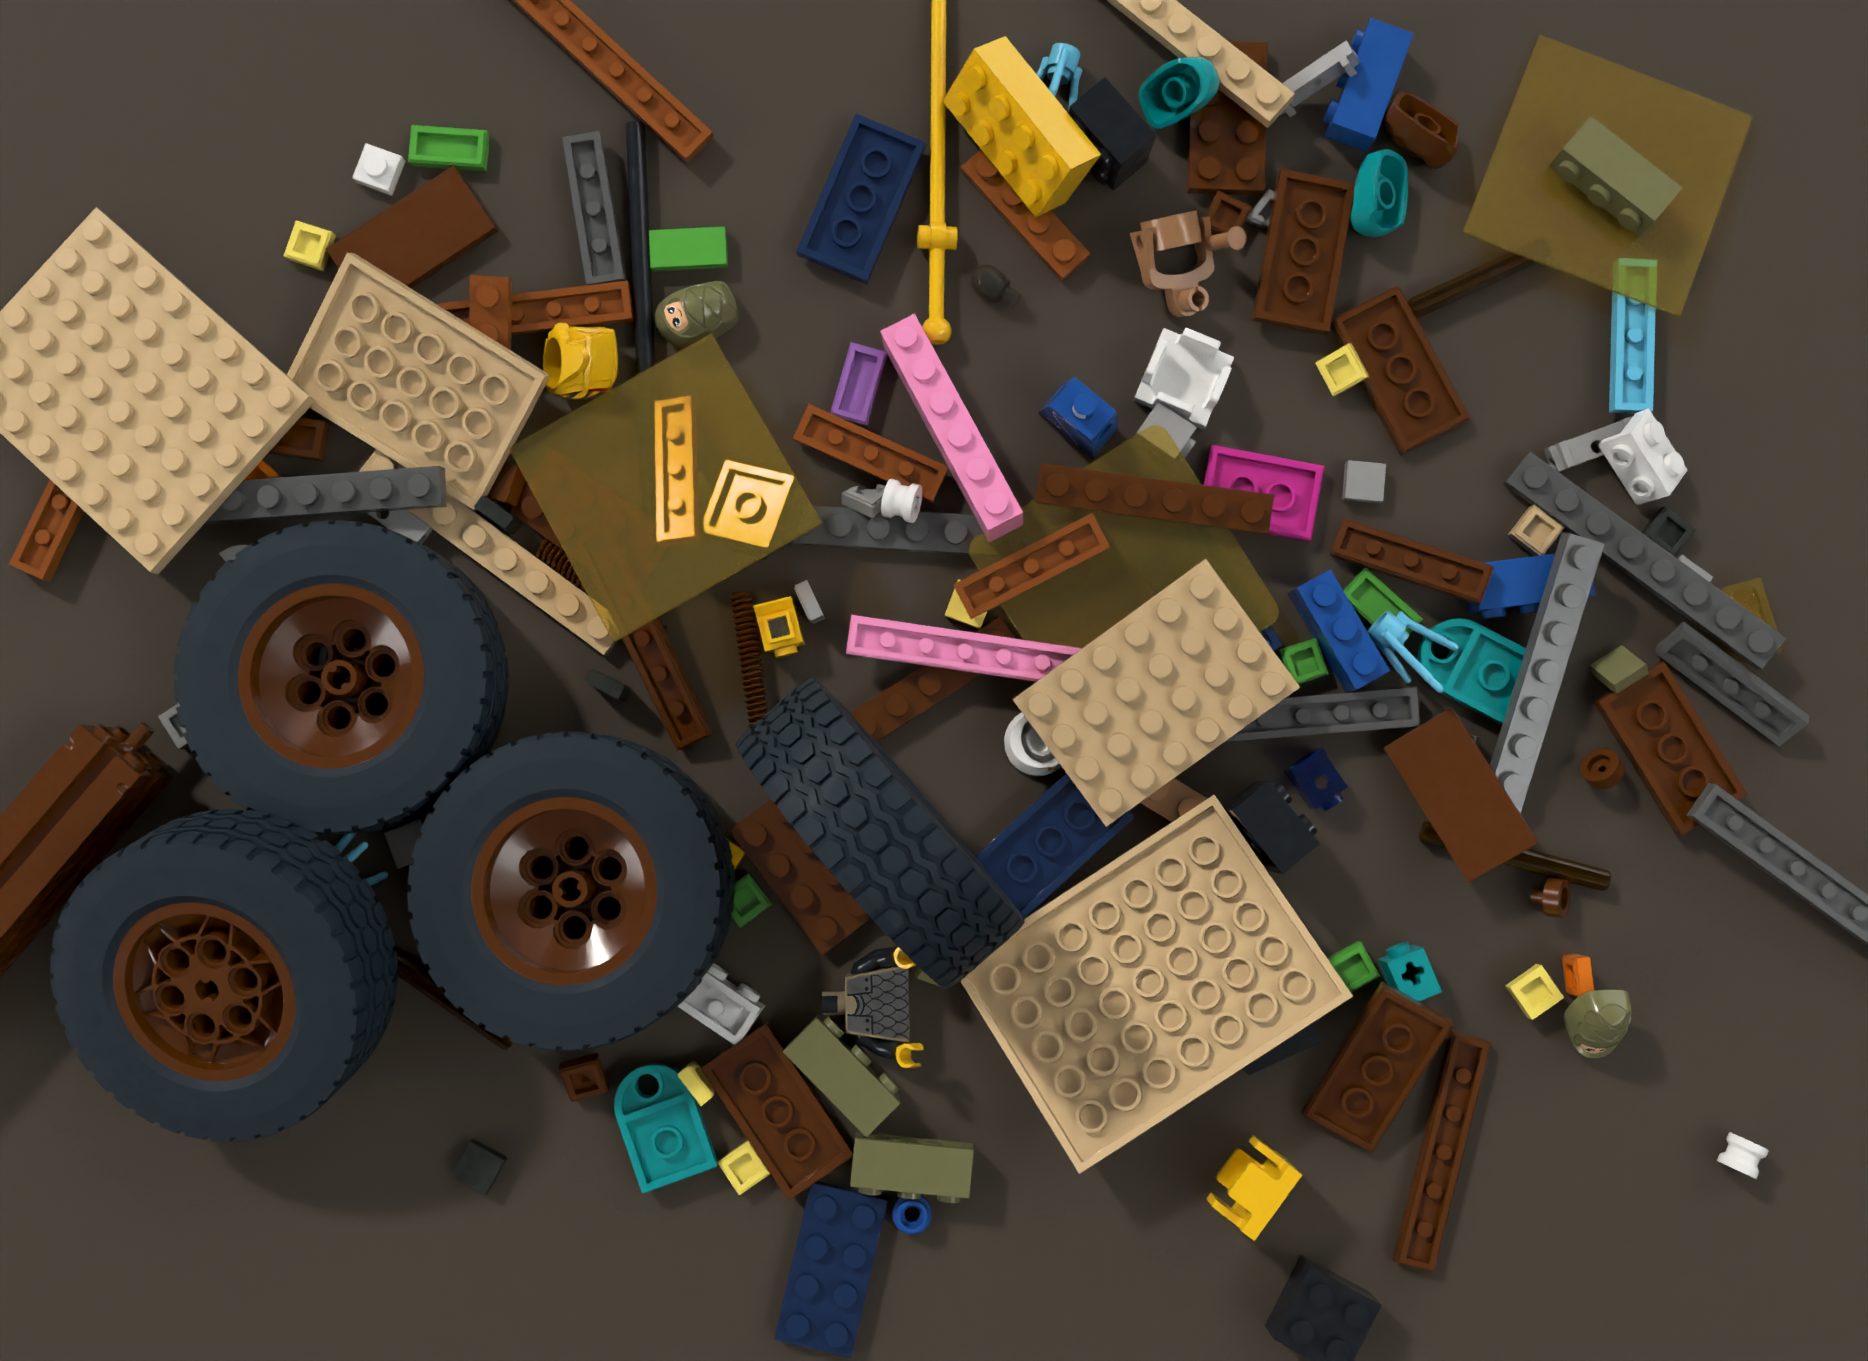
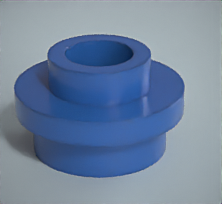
[892,1196,932,1235]

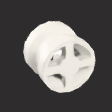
[881,479,923,523]
[1717,1132,1769,1179]

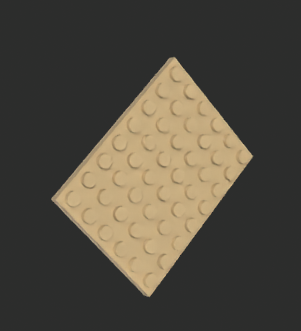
[0,207,316,575]
[961,795,1353,1174]

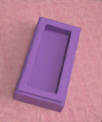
[830,342,888,428]

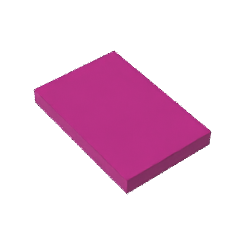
[1203,445,1324,543]

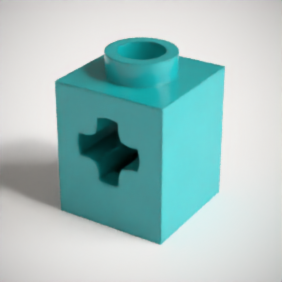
[1377,942,1442,1001]

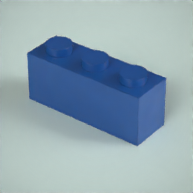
[1323,18,1414,152]
[1466,554,1595,619]
[1287,569,1390,693]

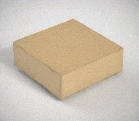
[1507,504,1565,556]

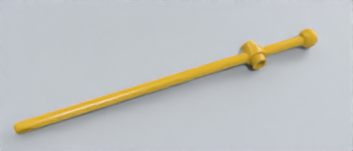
[917,0,957,345]

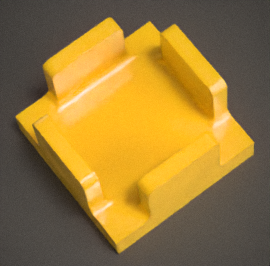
[1206,1135,1302,1241]

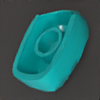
[1138,57,1220,129]
[1350,149,1408,238]

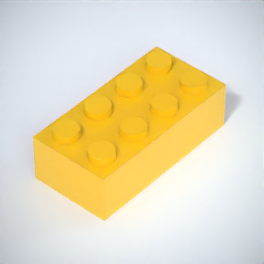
[943,36,1101,217]

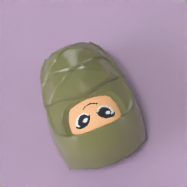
[654,281,739,349]
[1563,990,1632,1058]

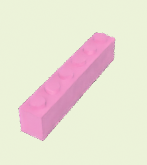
[880,313,1023,542]

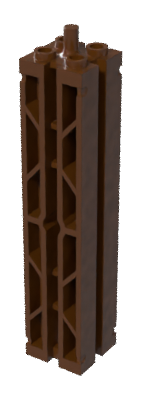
[0,722,173,978]

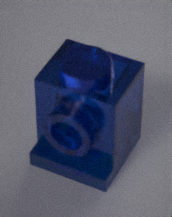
[1283,748,1348,811]

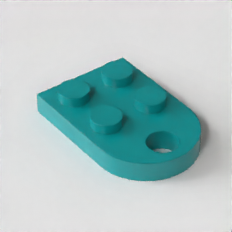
[1417,618,1526,726]
[614,1063,718,1194]

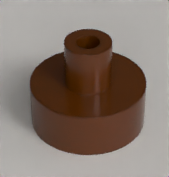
[1580,748,1624,789]
[1531,878,1570,918]

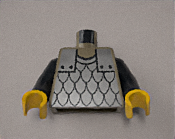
[822,947,923,1068]

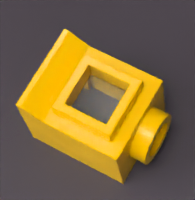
[753,596,805,658]

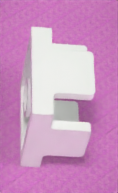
[1133,328,1234,430]

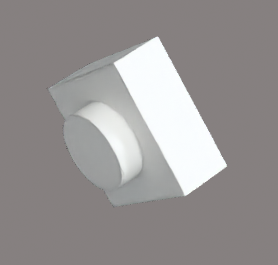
[352,143,405,196]

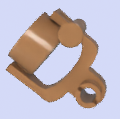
[1130,210,1246,317]

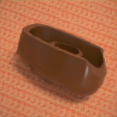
[1382,91,1459,169]

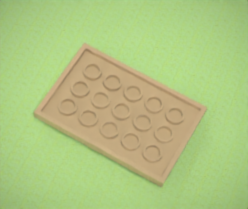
[287,252,551,510]
[1013,559,1300,827]

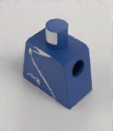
[1038,377,1119,459]

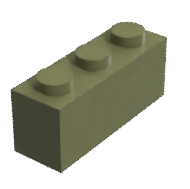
[1549,116,1683,236]
[783,1014,901,1138]
[850,1131,974,1203]

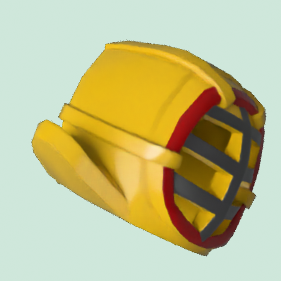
[543,322,618,400]

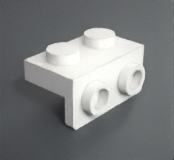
[1599,408,1687,505]
[678,963,765,1045]

